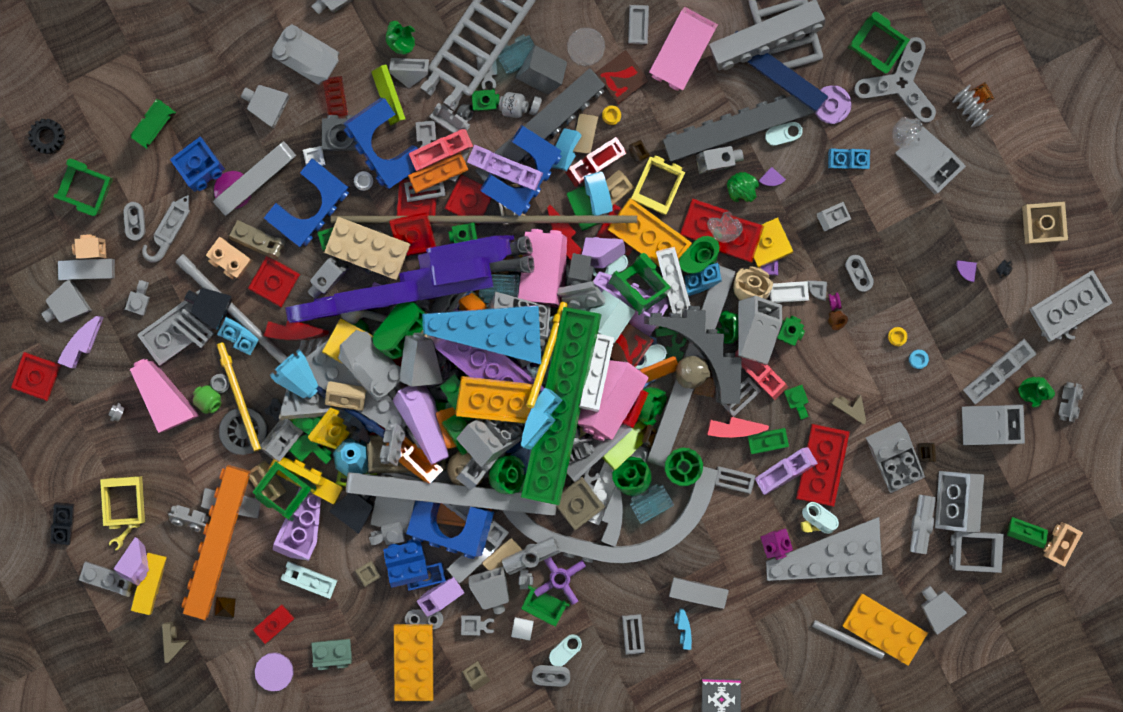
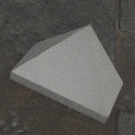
[389,58,429,88]

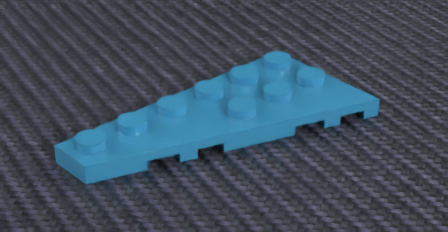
[422,305,541,364]

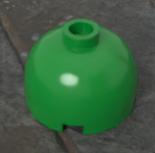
[637,387,667,426]
[665,448,703,486]
[488,456,526,494]
[612,457,652,496]

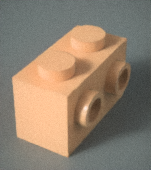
[72,235,106,260]
[206,237,253,279]
[1043,522,1083,567]

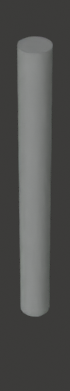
[812,620,885,659]

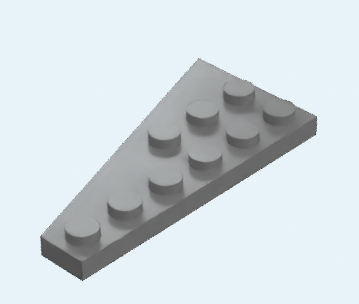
[306,339,407,428]
[766,517,882,581]

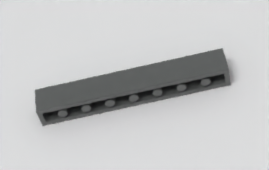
[475,68,605,182]
[662,95,816,163]

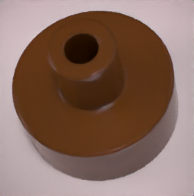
[828,311,848,330]

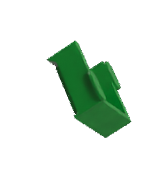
[848,12,910,73]
[131,99,176,149]
[54,158,113,216]
[608,253,671,315]
[252,462,317,521]
[521,585,570,627]

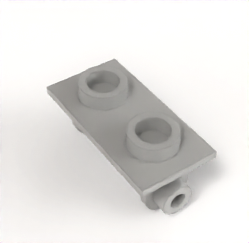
[429,103,470,133]
[1058,382,1083,422]
[380,423,405,466]
[168,505,210,532]

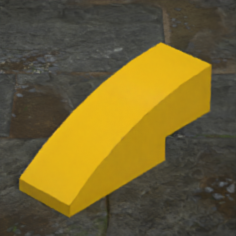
[131,553,167,615]

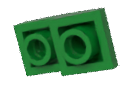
[567,186,600,231]

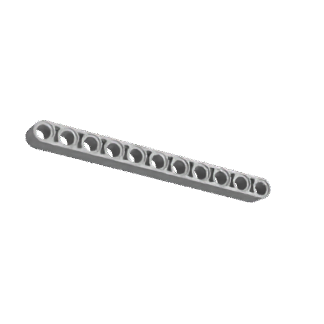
[647,266,736,468]
[345,473,557,515]

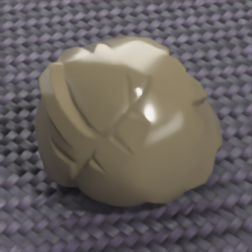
[676,356,710,389]

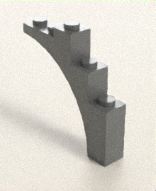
[644,306,742,404]

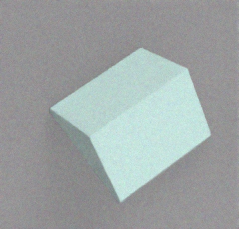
[589,290,636,343]

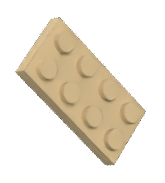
[324,217,411,280]

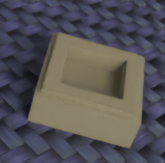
[355,560,381,587]

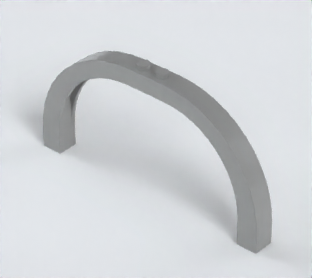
[487,453,718,563]

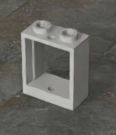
[949,531,1003,573]

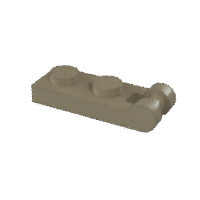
[229,220,286,260]

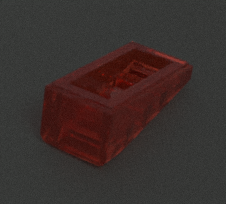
[323,76,348,117]

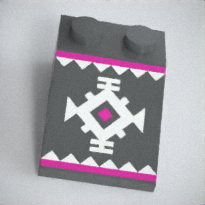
[701,678,741,712]

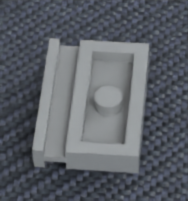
[558,281,605,309]

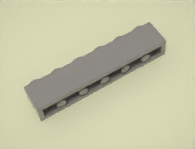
[709,0,825,70]

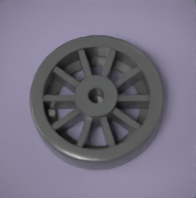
[219,407,268,455]

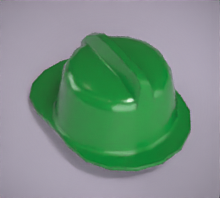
[679,236,720,274]

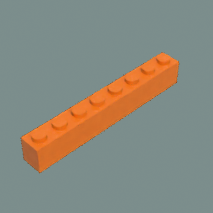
[182,465,251,620]

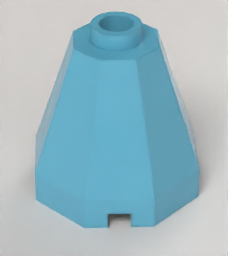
[270,349,318,398]
[333,438,368,477]

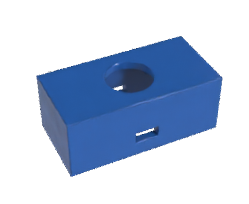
[407,562,446,591]

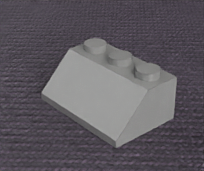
[935,471,984,532]

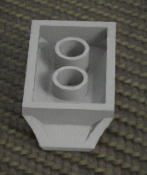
[272,24,339,86]
[338,330,401,401]

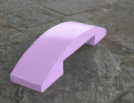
[467,145,543,191]

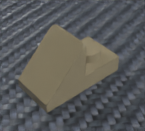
[830,395,866,425]
[162,622,189,663]

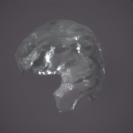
[892,117,923,149]
[707,212,743,242]

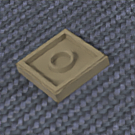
[556,477,605,530]

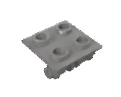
[569,437,594,464]

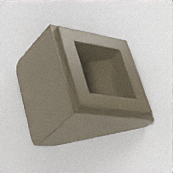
[462,661,490,691]

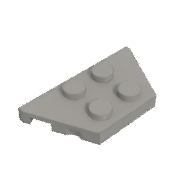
[279,389,341,420]

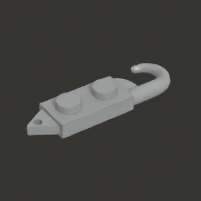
[142,195,191,263]

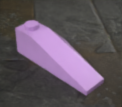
[593,271,670,337]
[392,385,448,465]
[273,487,321,561]

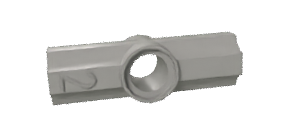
[910,495,936,554]
[502,536,561,575]

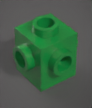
[777,315,805,346]

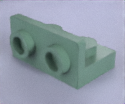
[312,639,352,670]

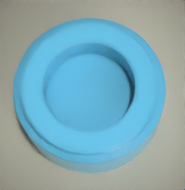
[909,350,929,369]

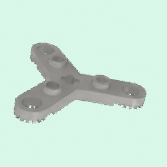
[854,37,936,123]

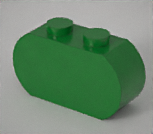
[373,301,426,359]

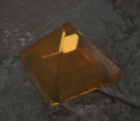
[971,82,995,104]

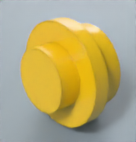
[602,106,621,125]
[888,327,907,346]

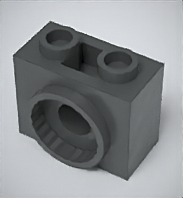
[322,115,357,151]
[567,253,594,286]

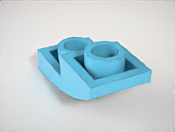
[552,128,582,171]
[584,171,613,215]
[217,317,259,355]
[674,608,692,650]

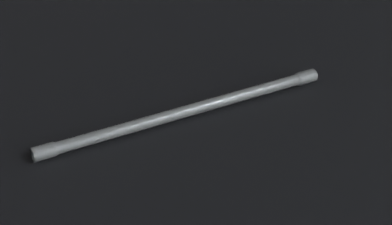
[176,254,288,364]

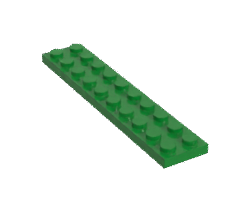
[521,307,602,506]

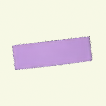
[58,316,103,368]
[755,447,818,495]

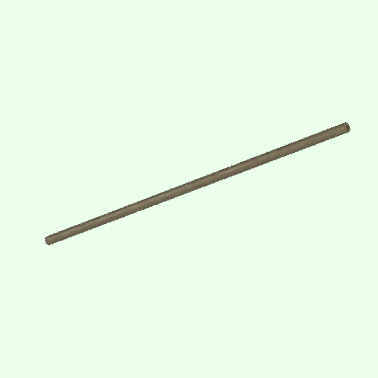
[331,215,637,223]

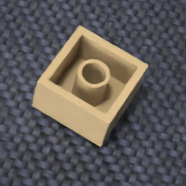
[1022,202,1068,244]

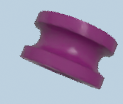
[828,292,842,311]

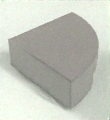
[808,281,827,301]

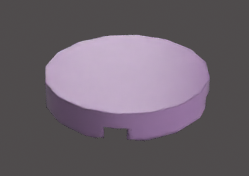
[815,85,851,124]
[255,652,293,691]

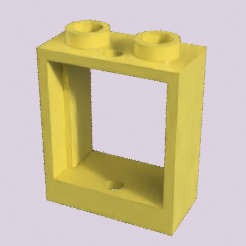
[631,156,685,216]
[100,476,145,529]

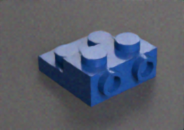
[170,136,225,192]
[383,539,429,588]

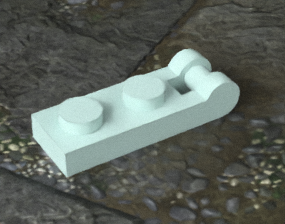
[281,561,338,599]

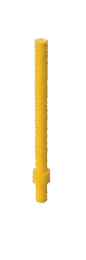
[526,302,568,408]
[217,342,261,452]

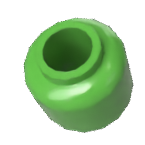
[192,385,221,414]

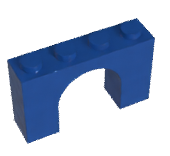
[343,98,418,188]
[480,125,562,216]
[264,158,349,247]
[406,500,494,559]

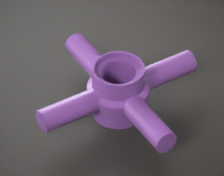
[534,557,586,605]

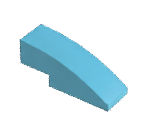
[521,388,562,450]

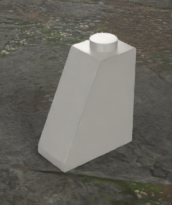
[399,333,442,387]

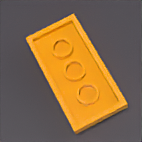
[607,198,691,267]
[455,376,533,423]
[842,593,928,666]
[394,624,434,701]

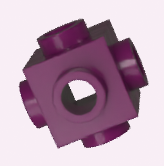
[760,528,793,560]

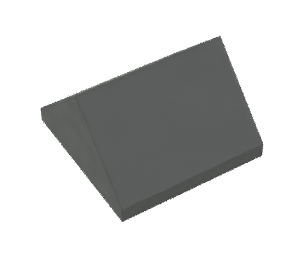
[515,44,567,95]

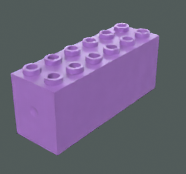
[430,308,545,398]

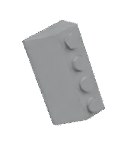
[567,424,632,482]

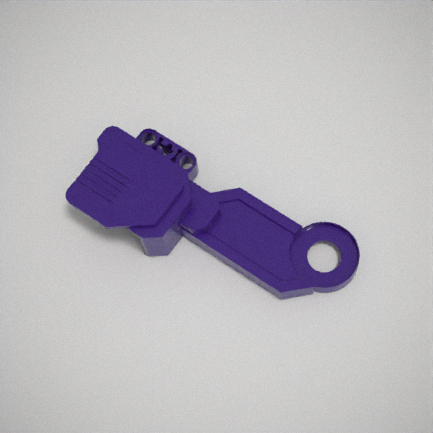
[285,235,514,323]

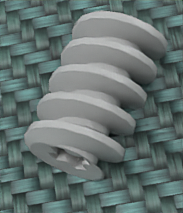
[952,85,993,128]

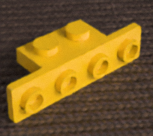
[268,457,343,504]

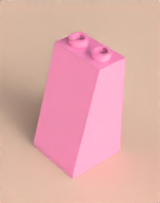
[649,7,718,91]
[518,229,567,308]
[130,359,199,433]
[578,361,648,441]

